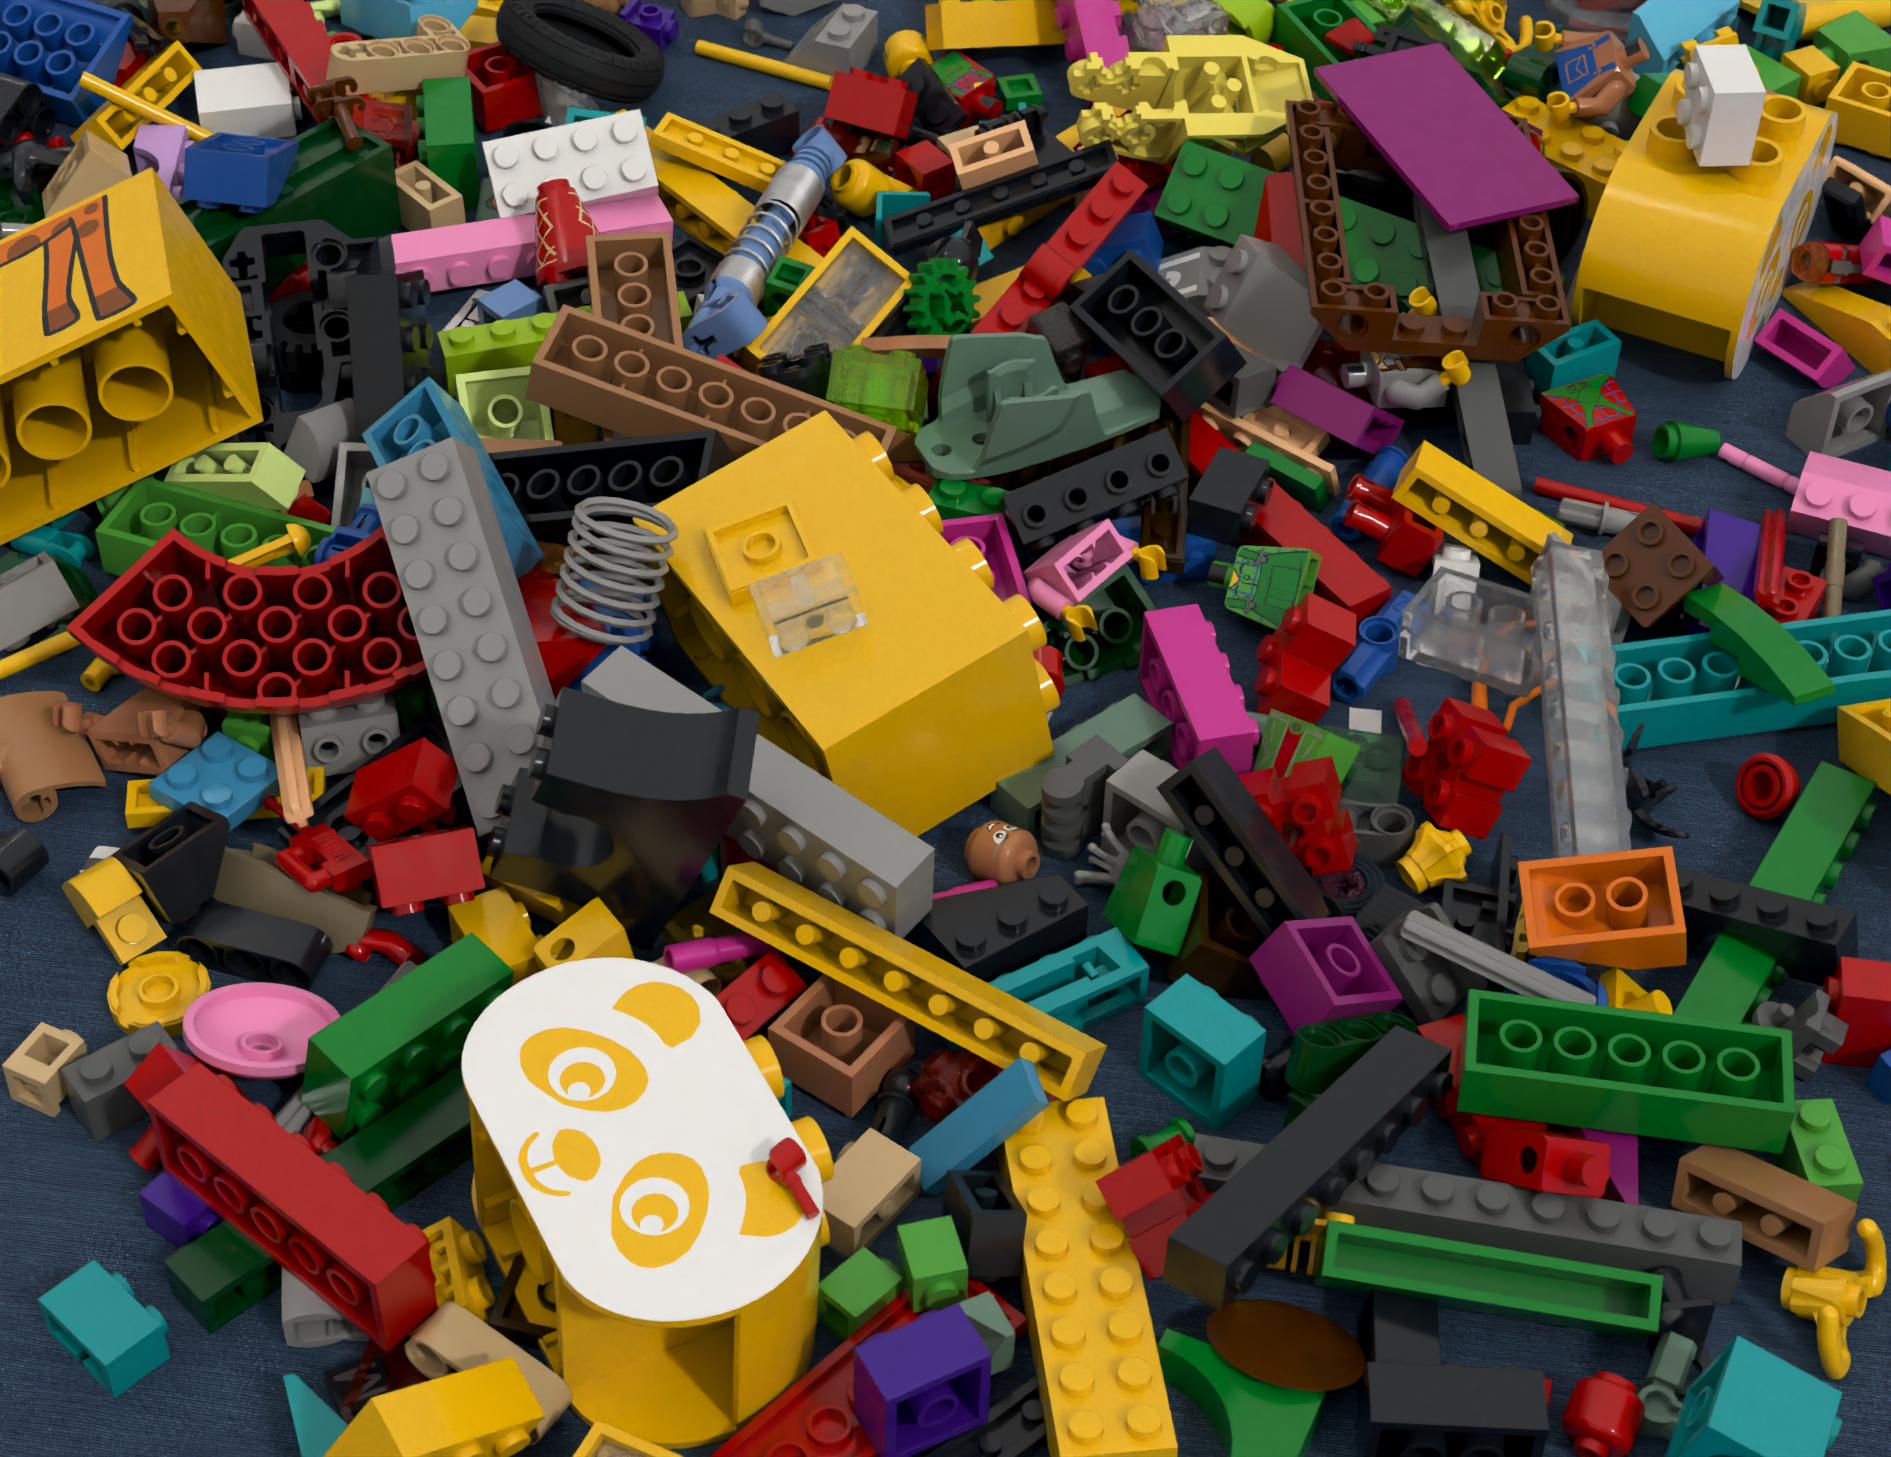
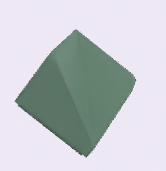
[959,1291,1015,1375]

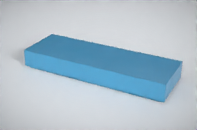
[909,1057,1049,1196]

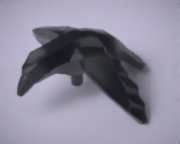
[0,139,69,206]
[1619,722,1689,839]

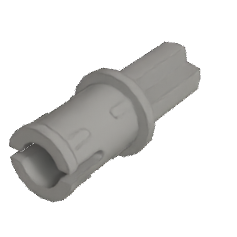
[1557,498,1640,536]

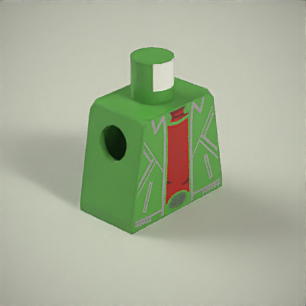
[1252,708,1361,785]

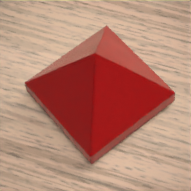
[1324,17,1375,57]

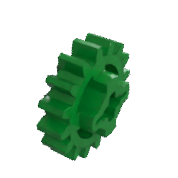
[903,257,981,335]

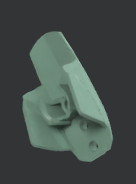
[914,332,1161,481]

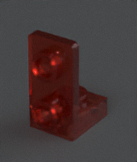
[362,100,419,169]

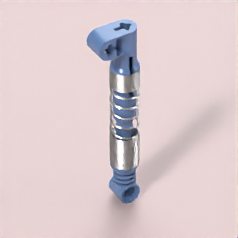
[682,124,847,359]

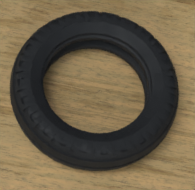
[496,0,665,104]

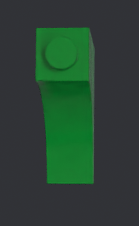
[1157,1328,1326,1457]

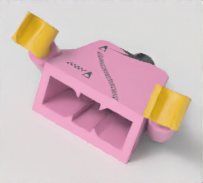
[1022,518,1167,642]

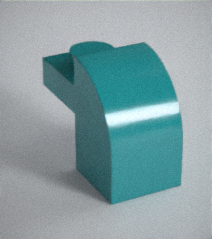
[1752,0,1807,63]

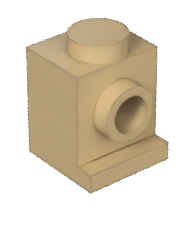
[2,1022,88,1118]

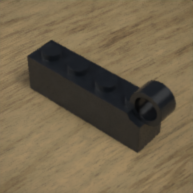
[1156,746,1347,940]

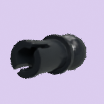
[871,1066,924,1145]

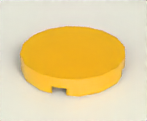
[106,951,212,1037]

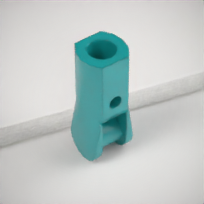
[10,525,95,568]

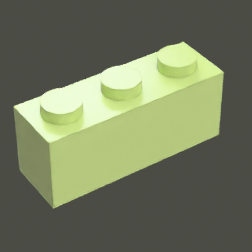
[164,442,306,510]

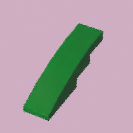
[1683,583,1835,706]

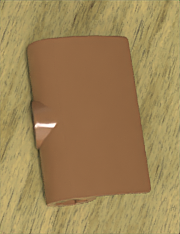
[0,691,107,823]

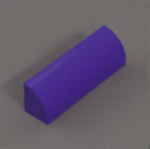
[1683,508,1760,636]

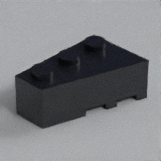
[906,874,1089,983]

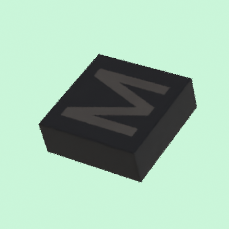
[323,1352,395,1425]

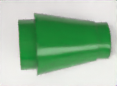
[1652,420,1721,463]

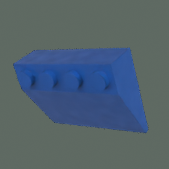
[0,0,133,127]

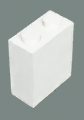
[194,62,302,138]

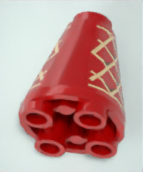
[535,179,600,291]

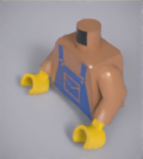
[1534,20,1650,123]

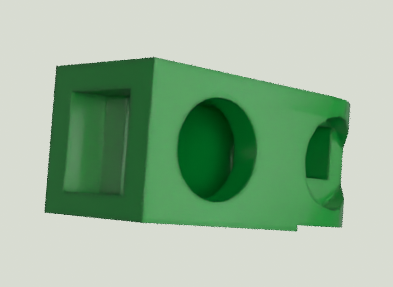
[762,255,815,317]

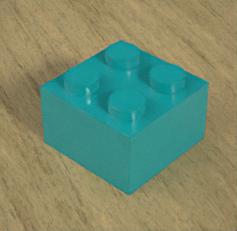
[1138,973,1267,1133]

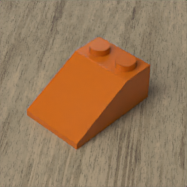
[1517,846,1686,970]

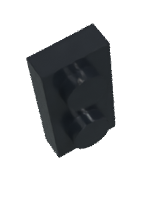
[897,57,970,134]

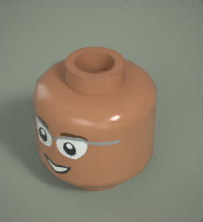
[964,820,1040,886]

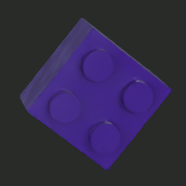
[854,1303,992,1457]

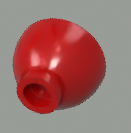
[1735,752,1800,820]

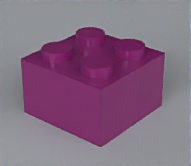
[1249,916,1403,1035]

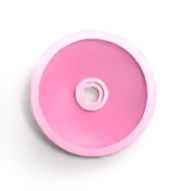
[182,982,341,1080]

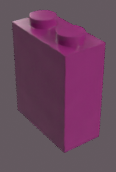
[1270,364,1405,455]

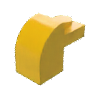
[61,856,167,966]

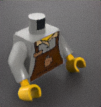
[1341,286,1471,410]

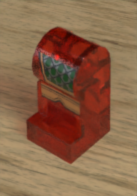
[828,120,902,176]

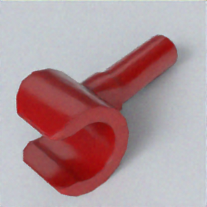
[766,1137,820,1220]

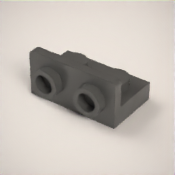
[1369,902,1489,1025]

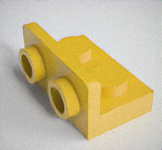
[409,1216,495,1337]

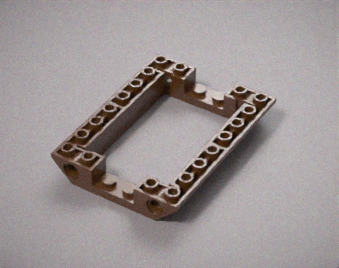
[1284,100,1571,362]

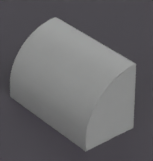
[283,397,357,483]

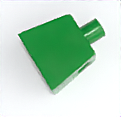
[1102,827,1202,957]

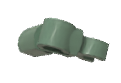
[1638,1331,1697,1441]

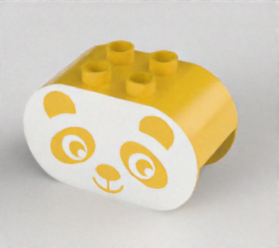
[1571,69,1838,380]
[461,957,834,1449]

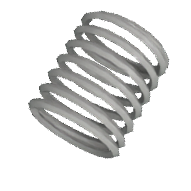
[550,496,678,645]

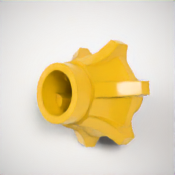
[1395,821,1472,895]

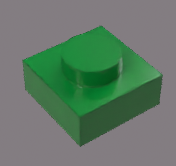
[996,73,1043,111]

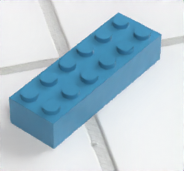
[362,376,544,580]

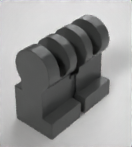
[1041,734,1129,859]

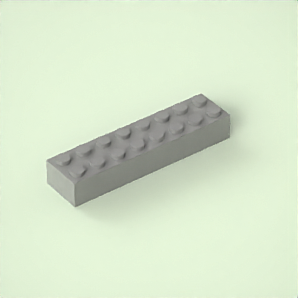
[366,436,555,839]
[581,645,935,939]

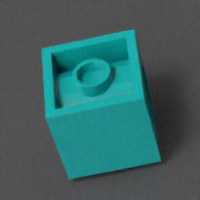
[1665,1335,1843,1457]

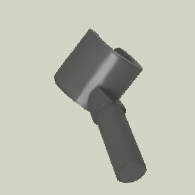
[743,19,794,50]

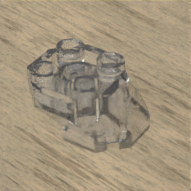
[1119,0,1230,52]

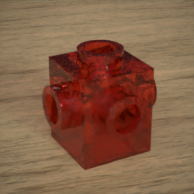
[909,1048,994,1124]

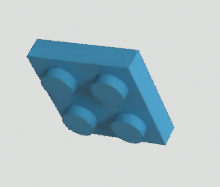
[148,731,280,832]

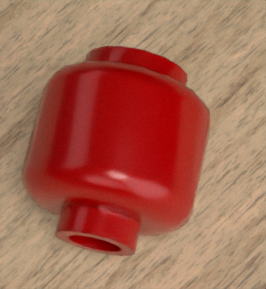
[1561,1371,1645,1457]

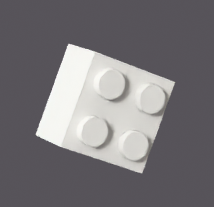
[1676,44,1767,167]

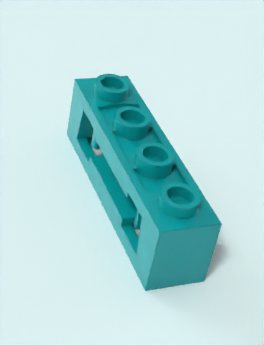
[941,927,1150,1079]

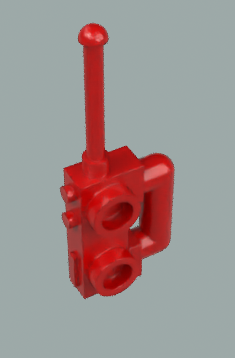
[263,796,372,893]

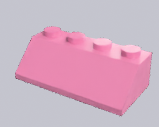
[1786,451,1891,559]

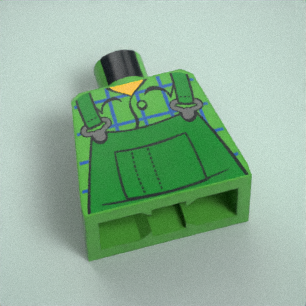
[1207,545,1322,630]

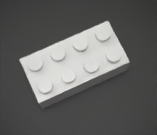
[482,109,659,218]

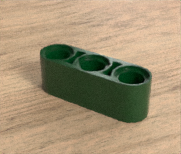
[1284,1011,1417,1094]

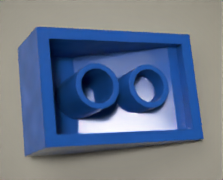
[183,132,299,213]

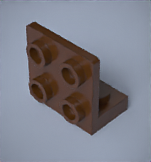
[1586,502,1724,629]

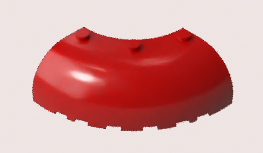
[66,525,428,715]

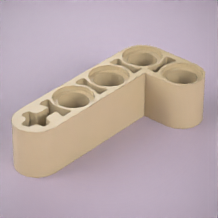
[326,15,471,95]

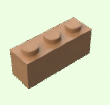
[1671,1144,1858,1273]

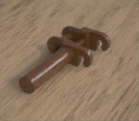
[307,76,366,151]

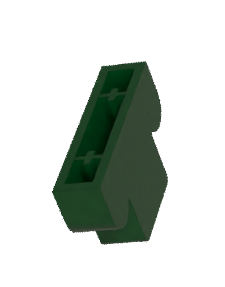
[1390,4,1515,109]

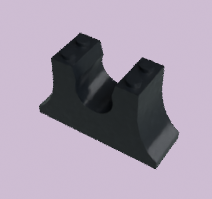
[486,686,760,950]

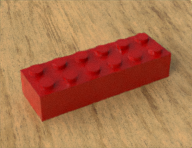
[147,1062,438,1353]

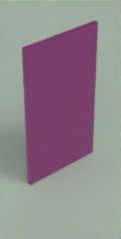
[1313,43,1579,232]

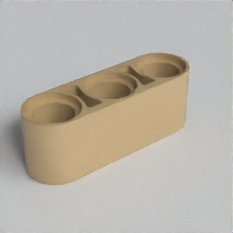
[405,1302,573,1446]

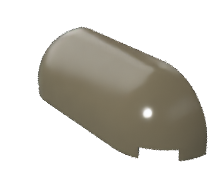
[212,842,378,954]

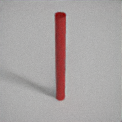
[1533,476,1703,535]
[1392,697,1428,757]

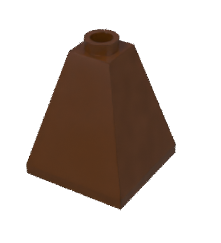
[147,0,228,46]

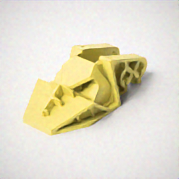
[1067,35,1314,165]

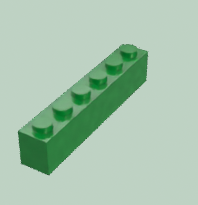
[1312,1220,1664,1340]

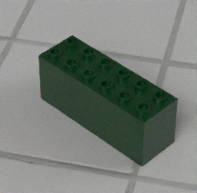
[176,116,402,294]

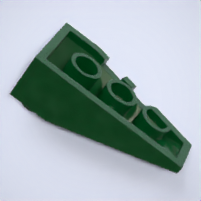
[1040,563,1157,687]

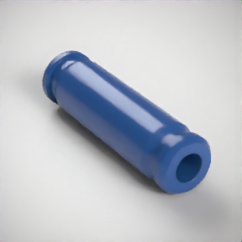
[1330,445,1409,542]

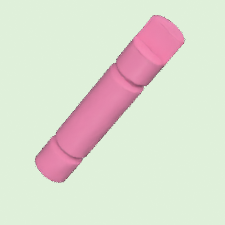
[1718,443,1800,496]

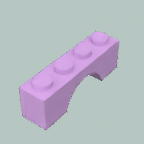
[133,124,195,201]

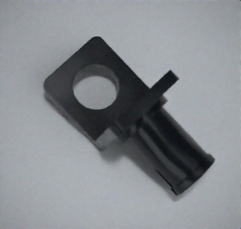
[1647,1267,1715,1398]

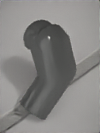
[1819,559,1884,601]

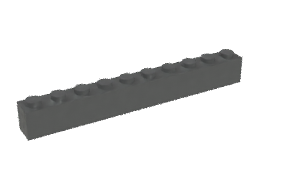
[1194,1133,1742,1305]

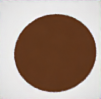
[1206,1300,1366,1391]

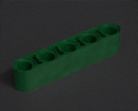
[1502,27,1580,98]

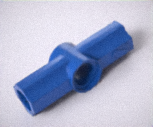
[1330,590,1427,704]

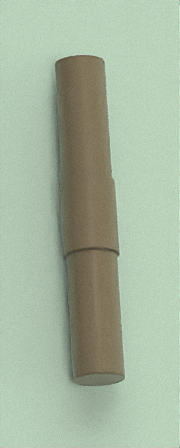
[1822,518,1848,618]

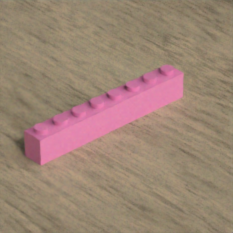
[391,195,673,292]

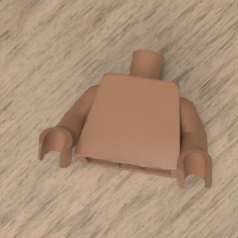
[53,689,208,775]

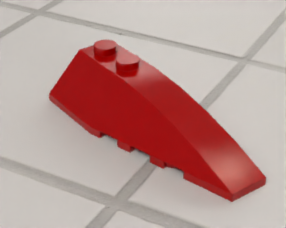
[517,564,609,699]

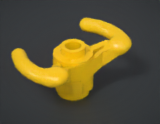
[1451,0,1533,54]
[1781,1218,1887,1380]

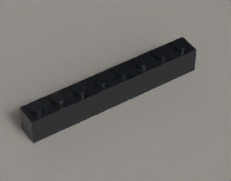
[1163,1025,1453,1311]

